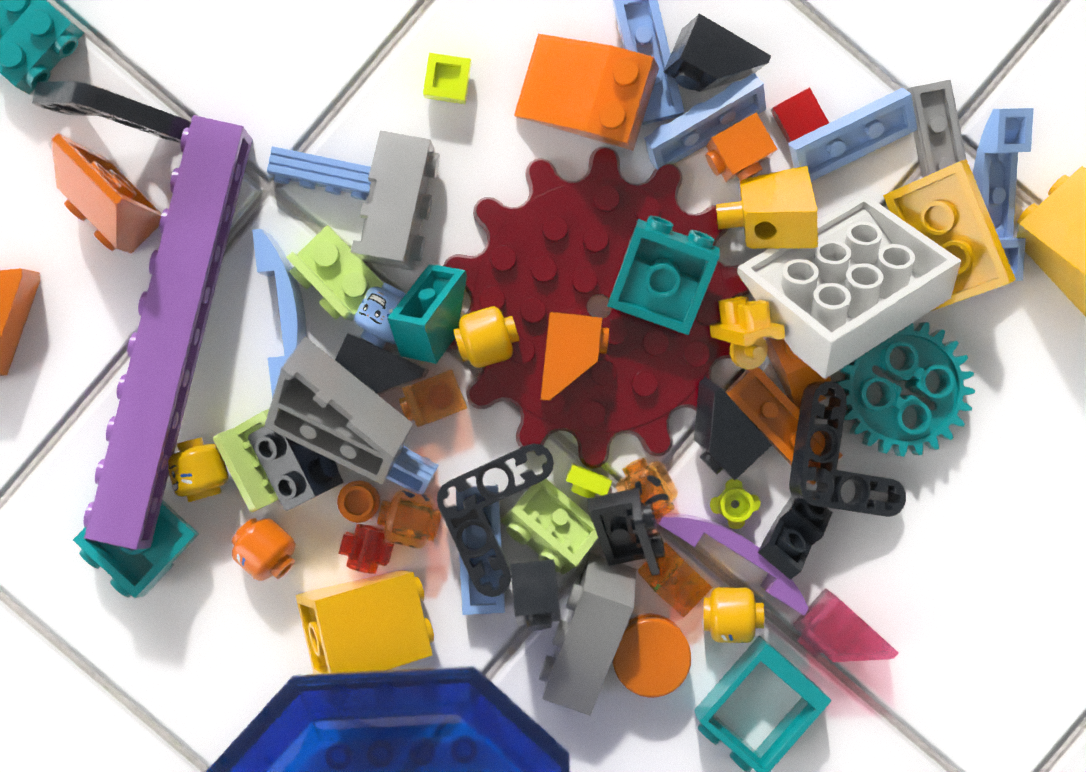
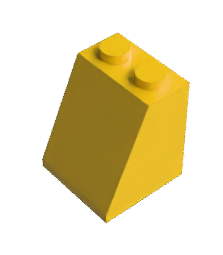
[1016,166,1086,317]
[295,570,434,687]

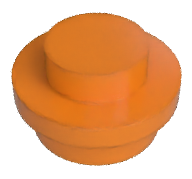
[337,480,380,523]

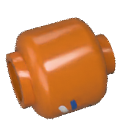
[231,518,296,581]

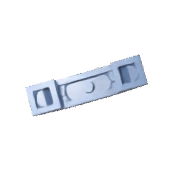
[973,108,1034,282]
[252,229,306,398]

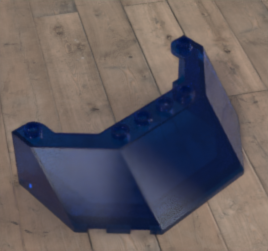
[206,666,570,772]

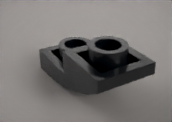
[758,496,833,580]

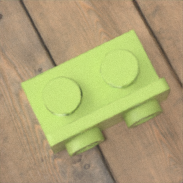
[286,225,384,321]
[501,479,598,575]

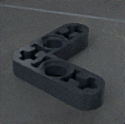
[32,81,191,143]
[789,381,906,517]
[437,443,554,597]

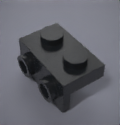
[248,427,344,511]
[588,488,666,576]

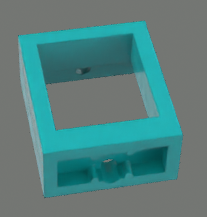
[694,635,832,772]

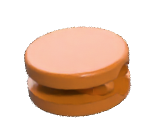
[612,613,691,698]

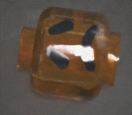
[616,457,679,520]
[377,489,441,549]

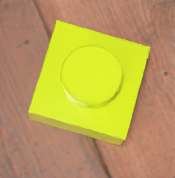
[423,52,472,105]
[565,462,612,498]

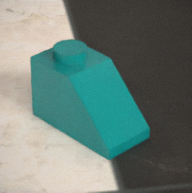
[387,264,467,364]

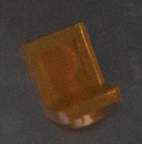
[399,369,468,428]
[638,543,713,618]

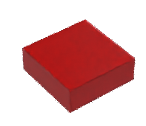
[770,87,829,143]

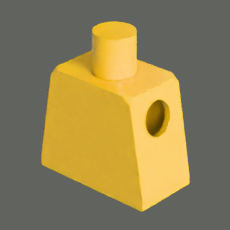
[716,166,818,249]

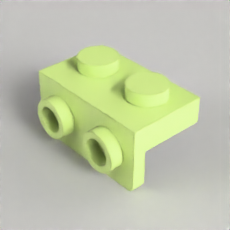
[213,409,279,512]

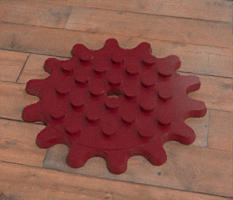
[443,146,751,469]

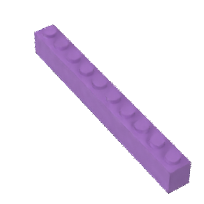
[83,115,253,550]

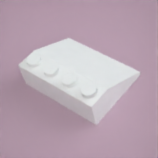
[737,194,961,379]

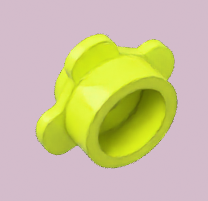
[710,479,761,529]

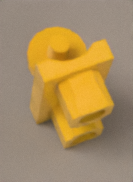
[710,296,785,370]

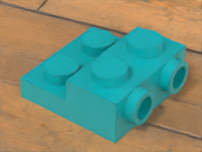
[0,0,84,95]
[607,216,720,335]
[73,499,199,599]

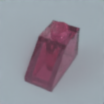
[792,588,899,662]

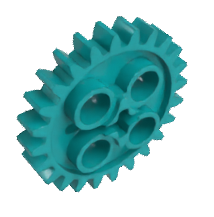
[835,322,975,457]

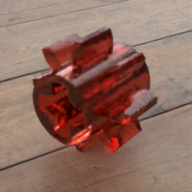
[338,524,394,574]

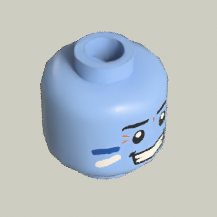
[354,282,406,348]

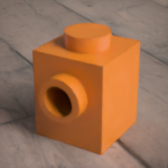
[705,112,778,182]

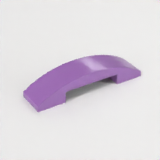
[655,513,809,616]

